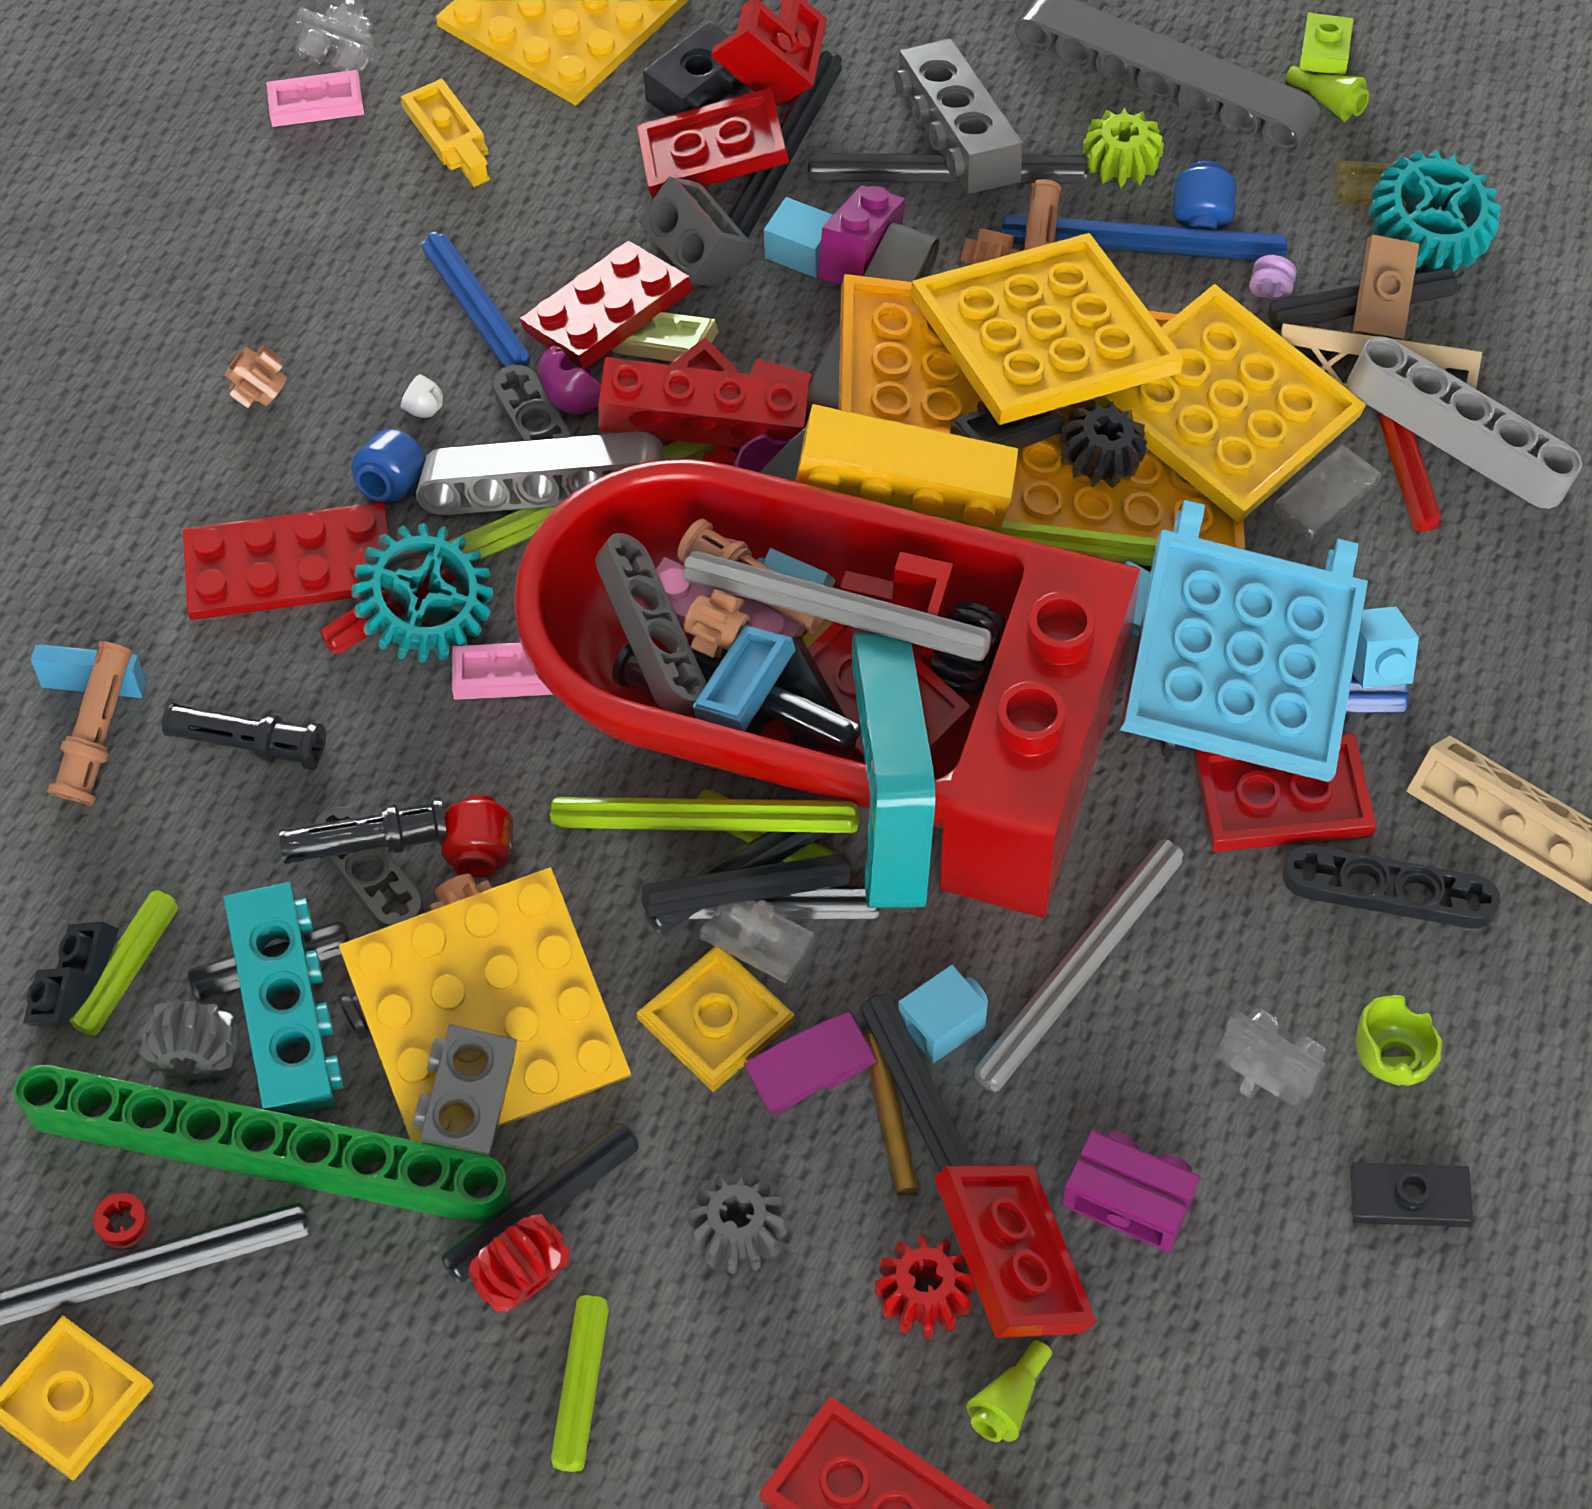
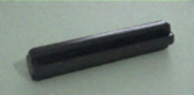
[188,921,350,1000]

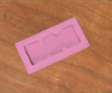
[266,70,364,127]
[452,643,553,700]

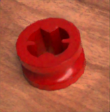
[93,1193,150,1250]

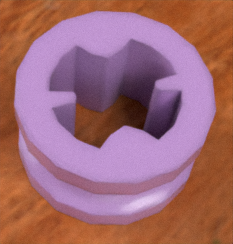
[1249,255,1297,300]

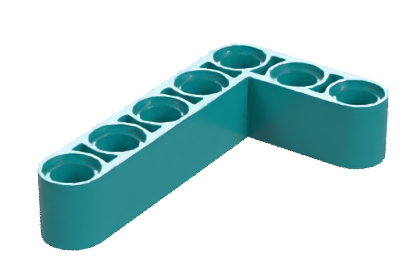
[852,632,935,908]

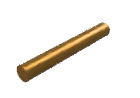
[865,1033,919,1196]

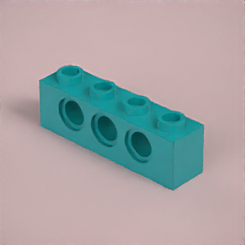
[223,882,344,1116]

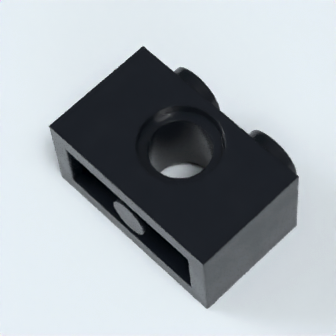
[643,21,745,116]

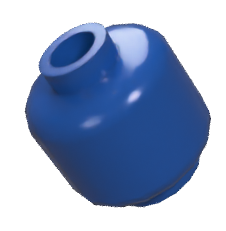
[1173,161,1237,230]
[351,429,425,504]

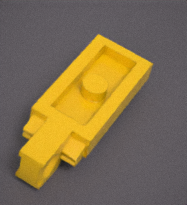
[401,79,490,187]

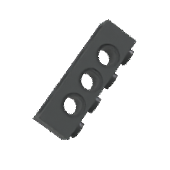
[894,39,1023,194]

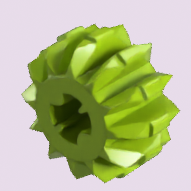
[1083,107,1164,189]

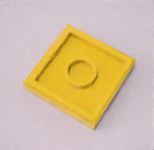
[637,943,795,1092]
[0,1315,154,1481]

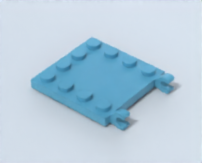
[1120,500,1368,782]

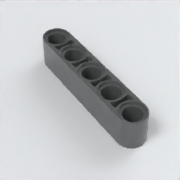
[805,222,940,420]

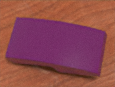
[744,1011,878,1115]

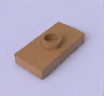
[1352,235,1419,340]

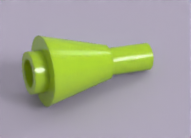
[1286,66,1370,122]
[966,1340,1052,1442]

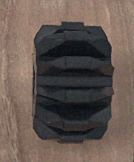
[1059,400,1147,489]
[930,600,1006,695]

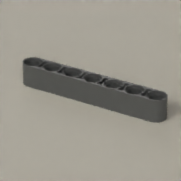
[1015,0,1320,153]

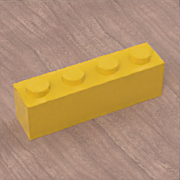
[796,404,1018,529]

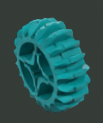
[1368,149,1501,272]
[351,523,493,663]

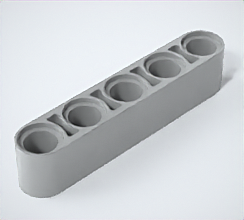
[1347,336,1583,509]
[416,432,664,515]

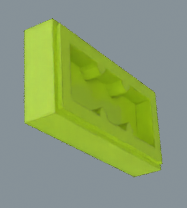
[1299,12,1354,75]

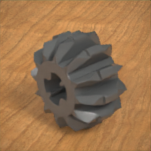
[140,998,240,1083]
[688,1171,787,1275]

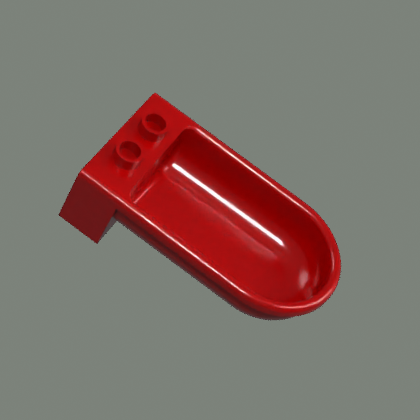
[514,459,1141,919]

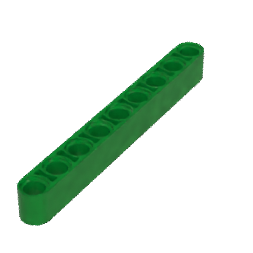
[13,1065,511,1224]

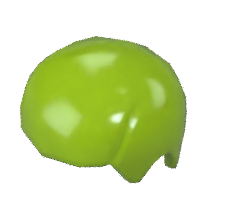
[1354,995,1442,1086]

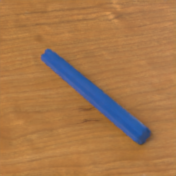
[1001,215,1287,260]

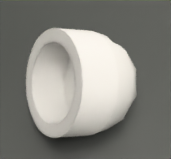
[401,374,443,418]

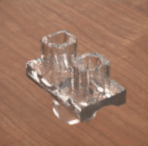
[294,0,384,76]
[700,900,815,984]
[1214,1008,1326,1110]

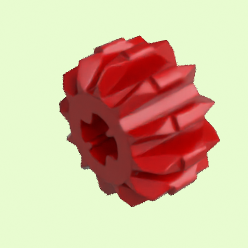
[468,1214,570,1312]
[875,1233,976,1340]

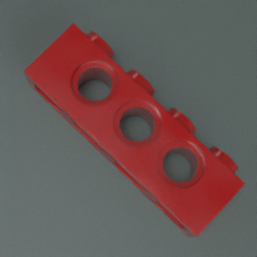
[598,357,809,448]

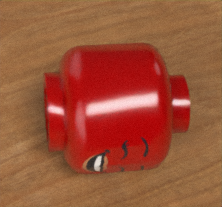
[441,794,513,877]

